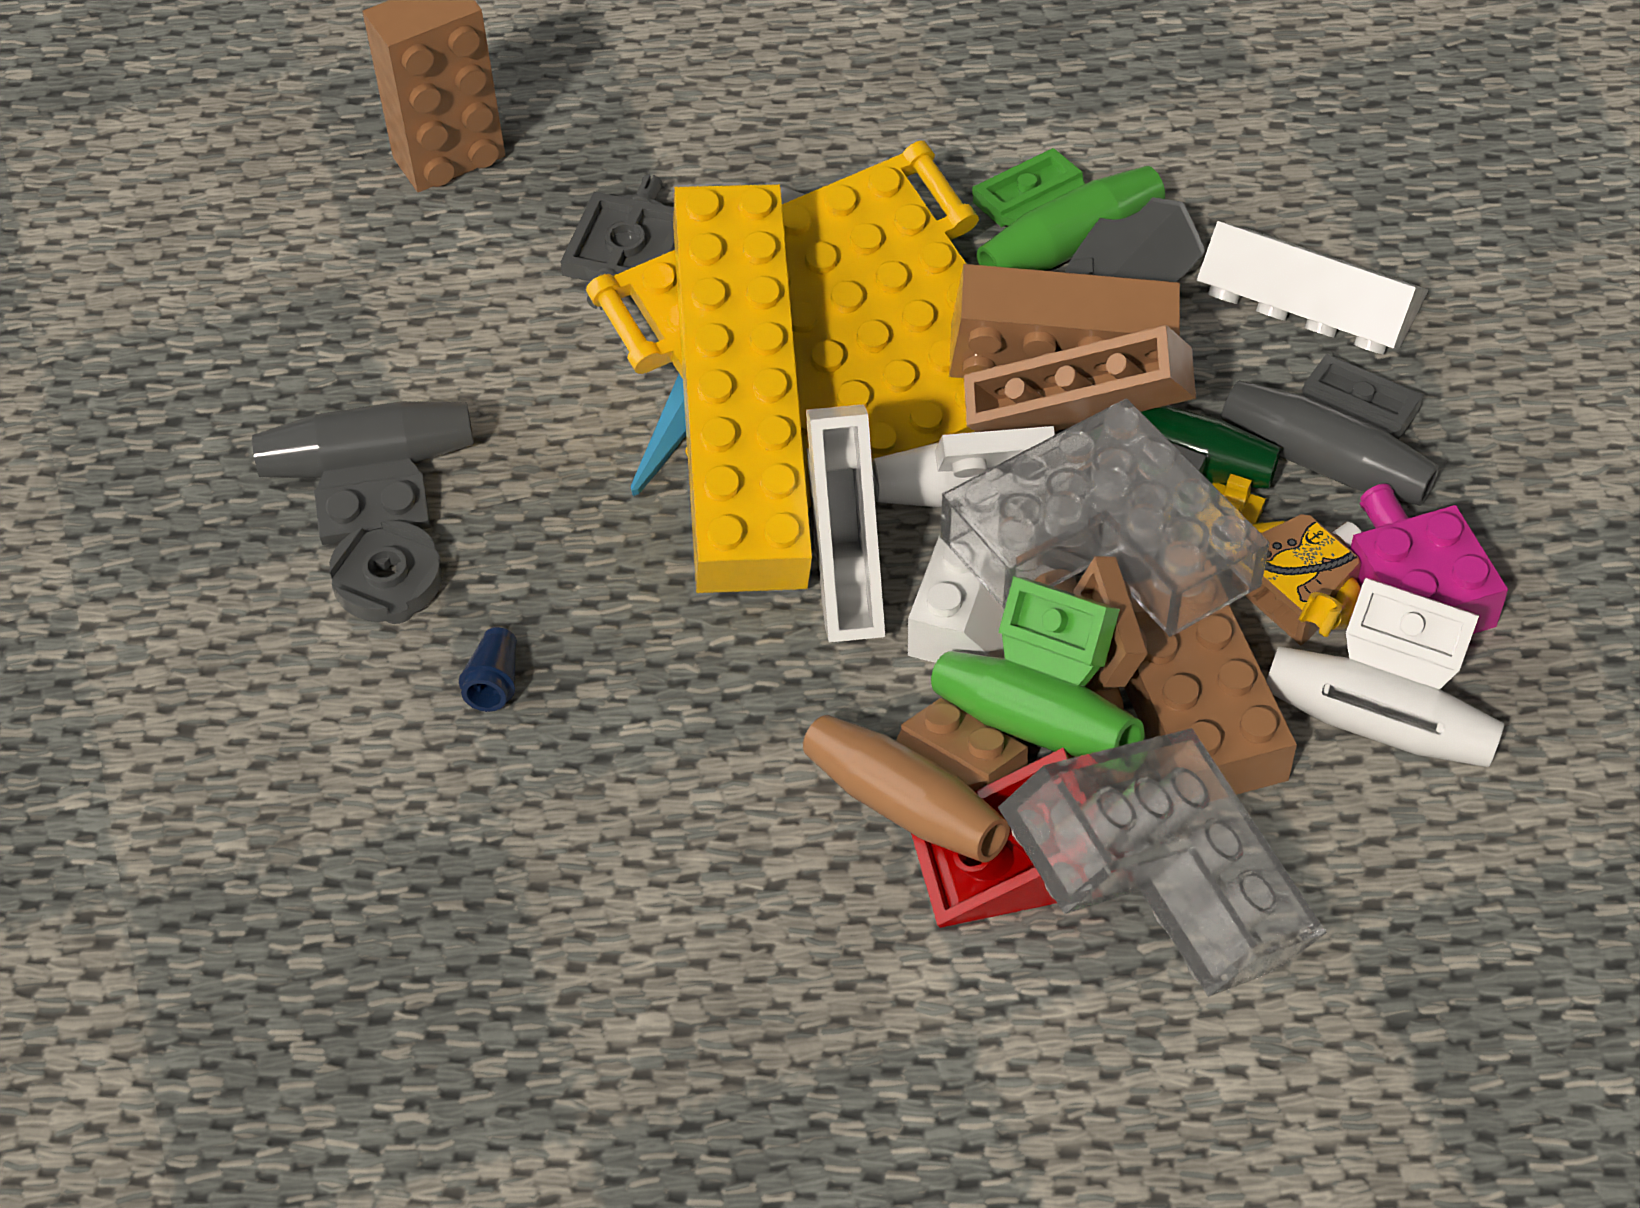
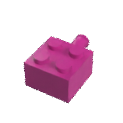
[1350,484,1508,634]

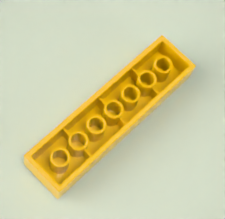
[673,184,812,593]

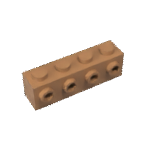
[964,325,1196,432]

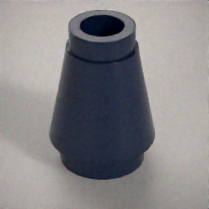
[459,627,517,712]

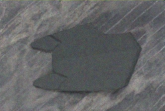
[1064,197,1206,282]

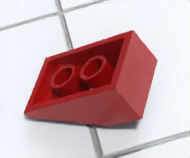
[911,747,1127,928]

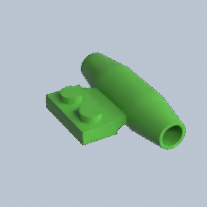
[972,148,1165,271]
[931,576,1144,765]

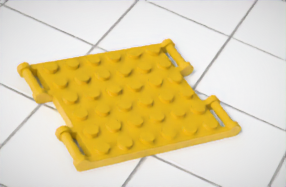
[586,141,979,508]

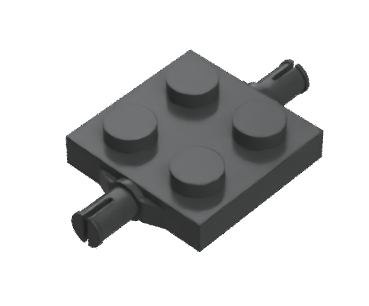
[560,174,675,310]

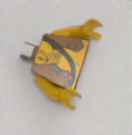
[1200,504,1361,646]

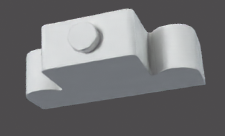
[806,404,885,642]

